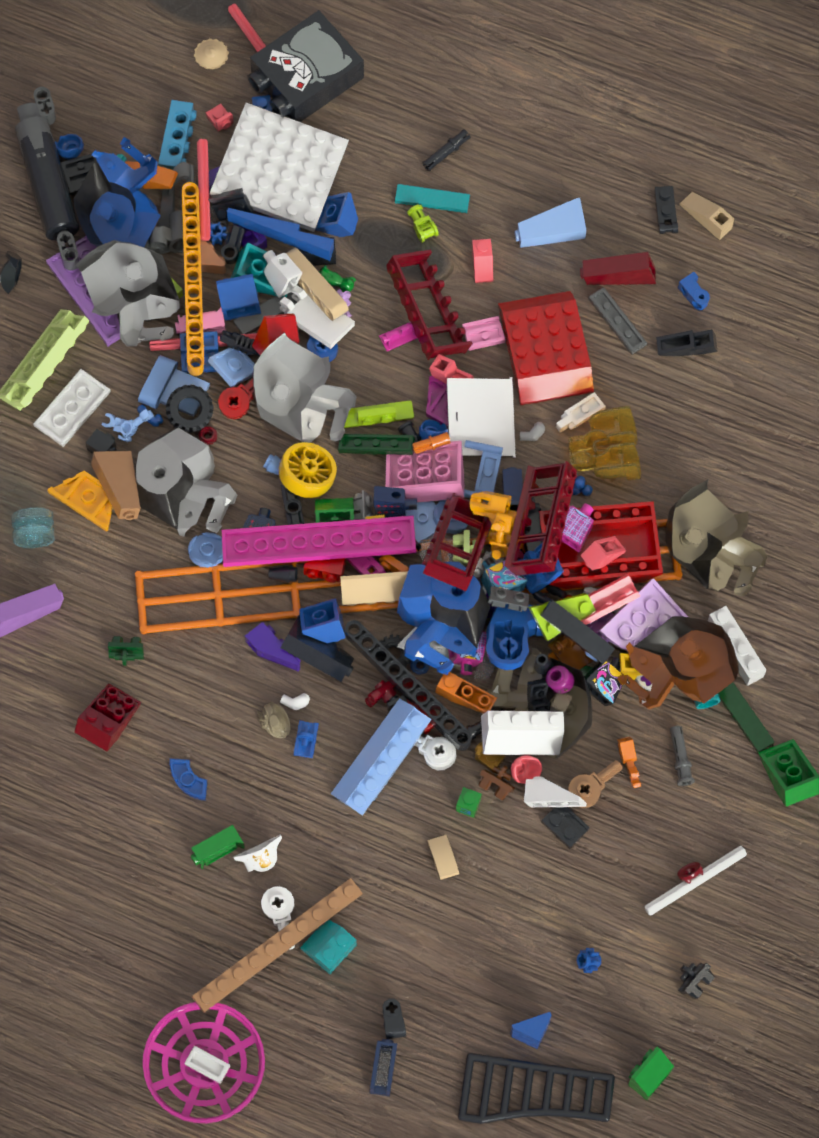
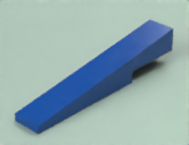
[227,208,334,261]

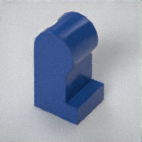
[678,272,710,310]

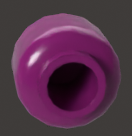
[546,665,574,694]

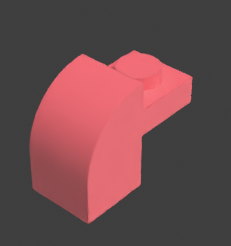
[429,354,474,384]

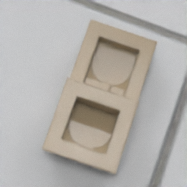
[427,835,459,880]

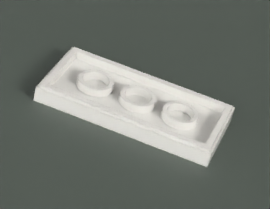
[34,369,111,447]

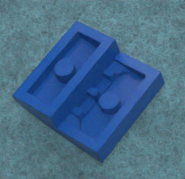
[180,331,219,373]
[518,542,564,594]

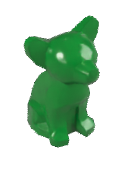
[319,265,356,292]

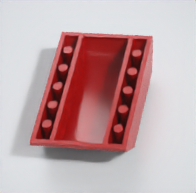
[498,291,594,405]
[539,501,663,589]

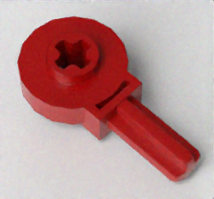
[218,379,254,419]

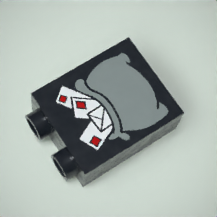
[247,10,364,122]

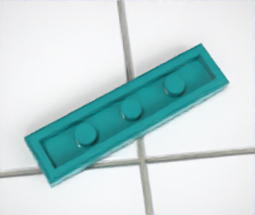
[395,184,470,213]

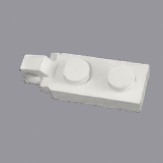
[556,392,606,433]

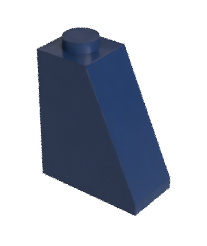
[502,467,523,511]

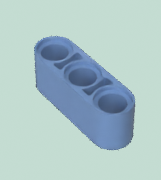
[138,355,178,409]

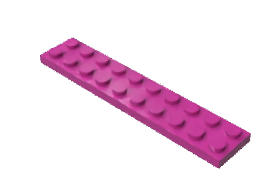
[222,516,416,567]

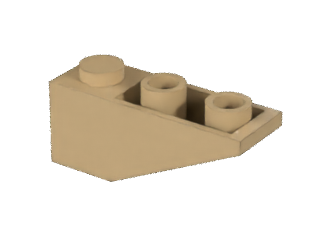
[680,192,734,240]

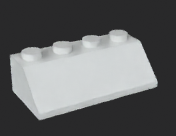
[481,711,564,755]

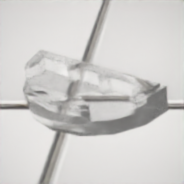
[473,645,496,681]

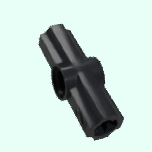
[280,484,304,525]

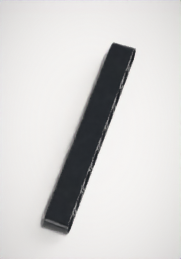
[345,620,472,751]

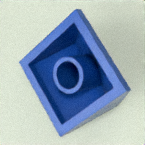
[510,1012,552,1049]

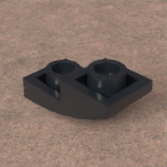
[527,678,551,712]

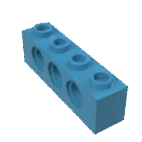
[158,100,197,170]

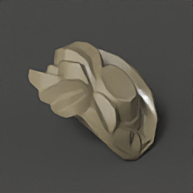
[257,702,291,738]

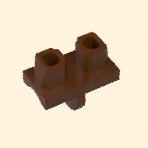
[478,765,515,800]

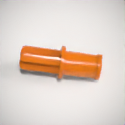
[412,432,451,454]

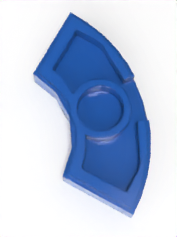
[170,758,207,801]

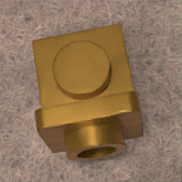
[474,741,506,773]

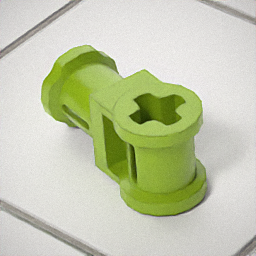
[407,205,439,243]

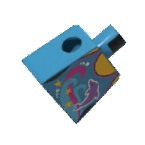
[481,557,528,596]

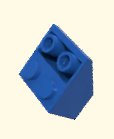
[216,274,261,321]

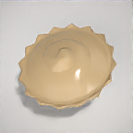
[194,38,229,70]

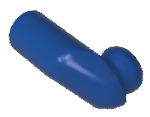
[137,405,164,427]

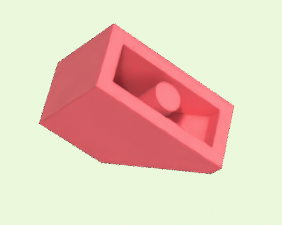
[472,239,493,283]
[581,536,626,570]

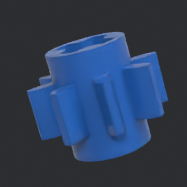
[209,222,227,246]
[576,948,601,973]

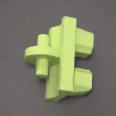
[453,530,484,567]

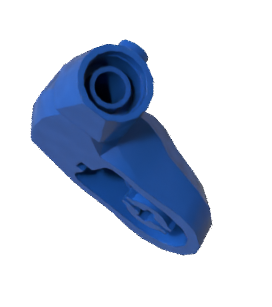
[486,604,544,670]

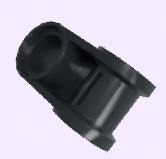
[383,999,406,1039]

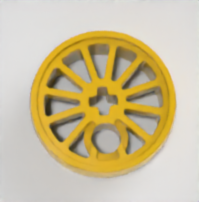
[279,442,337,498]

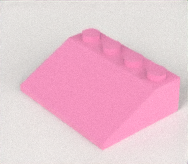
[385,441,465,503]

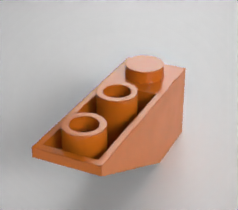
[435,672,497,713]

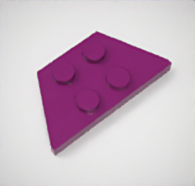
[426,375,448,428]

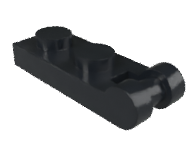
[654,186,678,234]

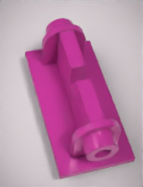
[379,322,417,351]

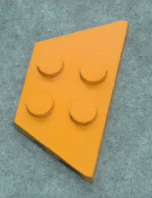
[47,471,113,532]

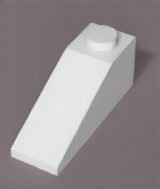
[524,776,587,808]

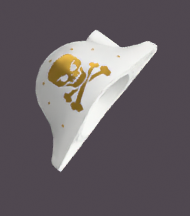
[233,834,282,872]

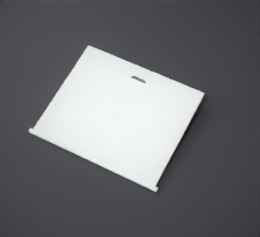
[447,377,516,458]

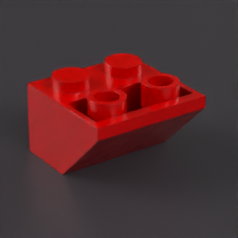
[252,313,299,355]

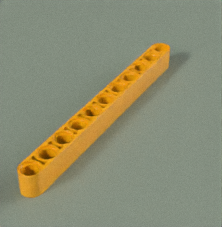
[182,182,204,376]

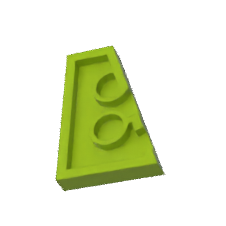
[528,593,596,641]

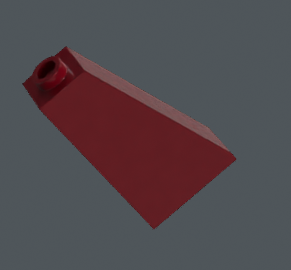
[580,252,656,285]

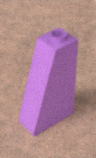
[0,584,64,637]

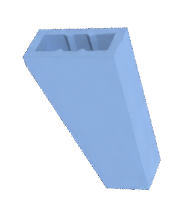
[514,198,587,248]

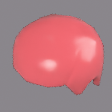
[511,755,542,784]

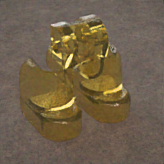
[568,406,642,481]

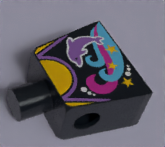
[584,657,623,706]

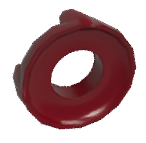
[677,862,703,884]

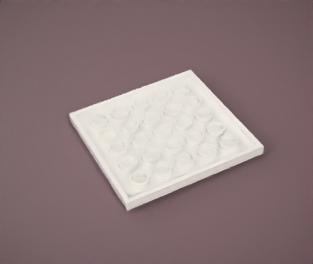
[210,103,349,232]

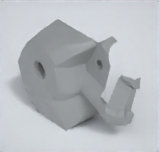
[253,333,357,443]

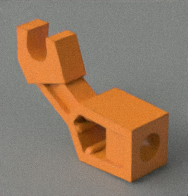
[617,736,641,788]

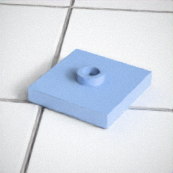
[208,347,255,387]
[160,369,210,417]
[406,501,437,543]

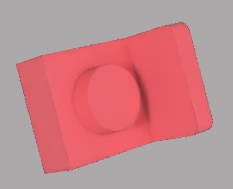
[206,104,233,132]

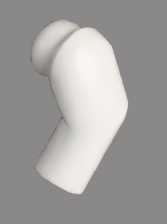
[280,693,310,710]

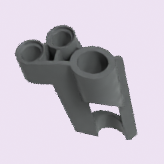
[144,162,194,254]

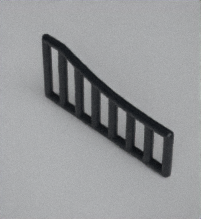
[458,1053,615,1124]

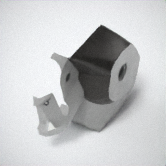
[75,240,180,347]
[136,428,237,537]

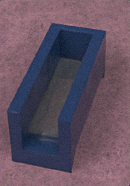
[370,1039,397,1097]

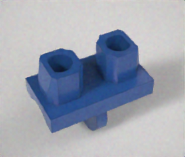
[294,720,319,758]

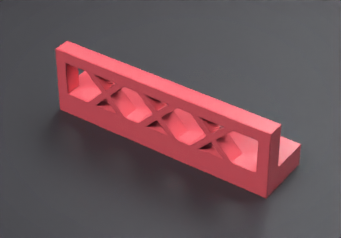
[581,574,640,625]

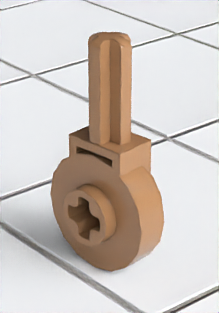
[568,760,623,808]

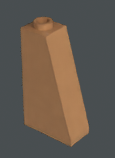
[91,451,140,520]

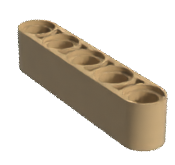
[286,247,349,321]

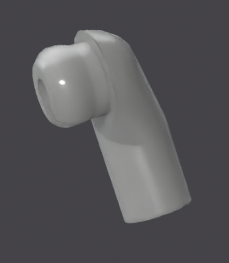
[520,422,545,441]

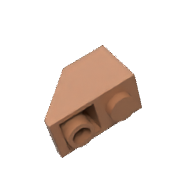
[189,240,226,274]

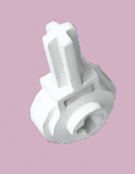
[414,735,456,770]
[261,886,295,950]

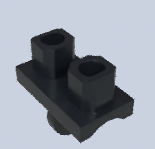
[678,963,715,999]

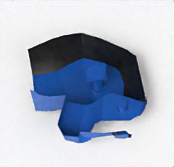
[74,137,161,247]

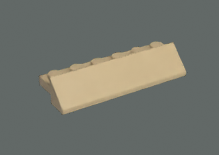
[340,571,408,606]

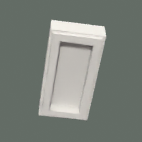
[184,1046,230,1084]

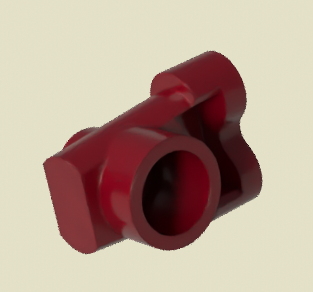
[365,680,397,707]

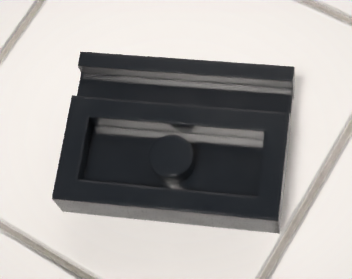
[208,188,253,221]
[541,807,590,849]

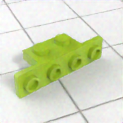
[344,401,414,428]

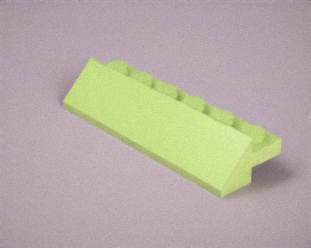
[0,309,89,411]

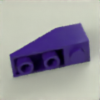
[245,622,301,671]

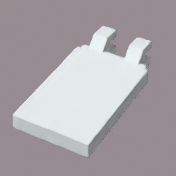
[280,285,355,349]

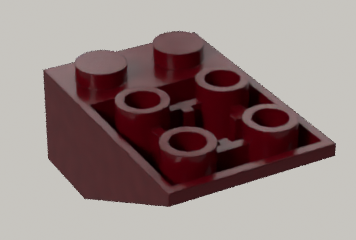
[74,683,141,751]

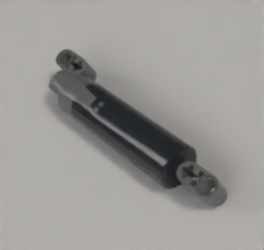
[15,87,80,271]

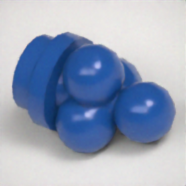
[572,473,593,496]

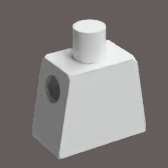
[263,250,302,298]

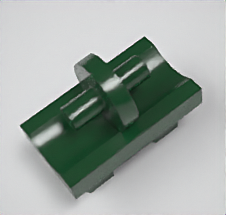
[108,636,144,666]

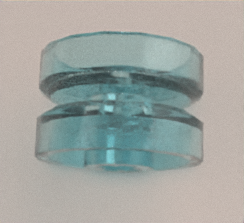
[11,508,55,548]

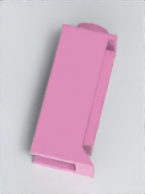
[175,307,225,334]

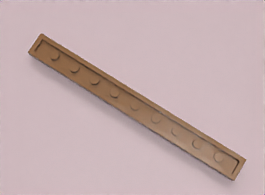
[192,878,363,1013]

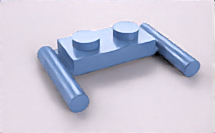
[464,440,503,502]

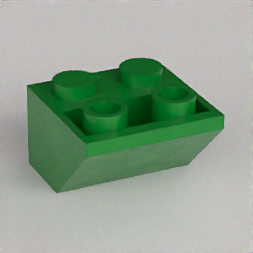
[315,498,354,523]
[628,1047,674,1100]

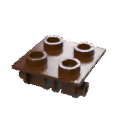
[547,635,594,670]

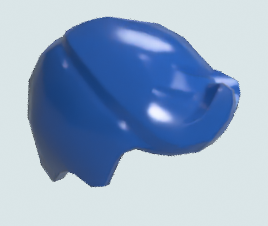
[419,419,448,440]

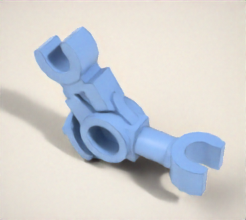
[102,409,154,442]

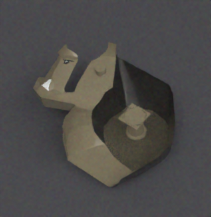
[665,479,768,596]
[487,648,592,759]

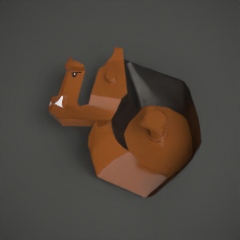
[616,616,739,709]

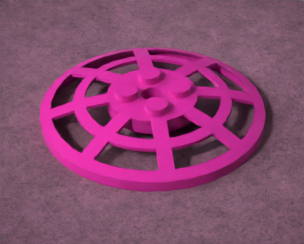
[143,1002,265,1124]

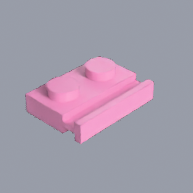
[462,316,505,351]

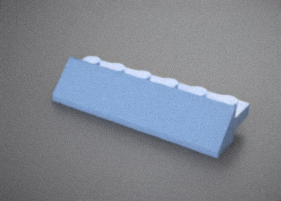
[331,698,431,816]

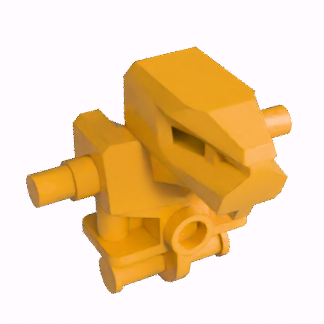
[470,491,517,559]

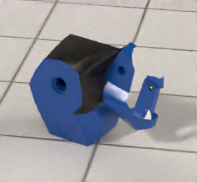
[397,562,490,675]

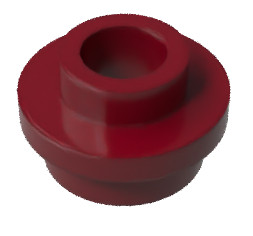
[199,426,218,445]

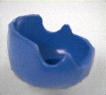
[55,134,84,159]

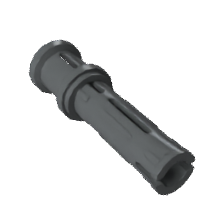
[670,726,695,786]

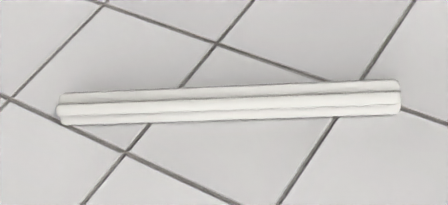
[645,846,747,915]

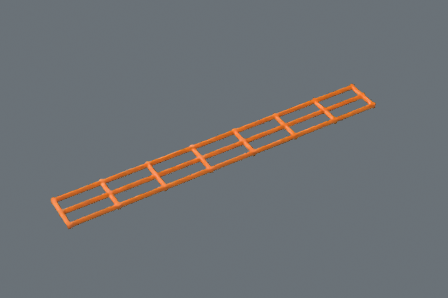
[135,519,683,635]

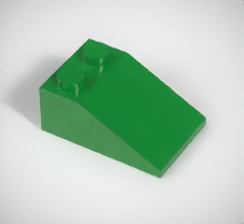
[758,739,819,807]

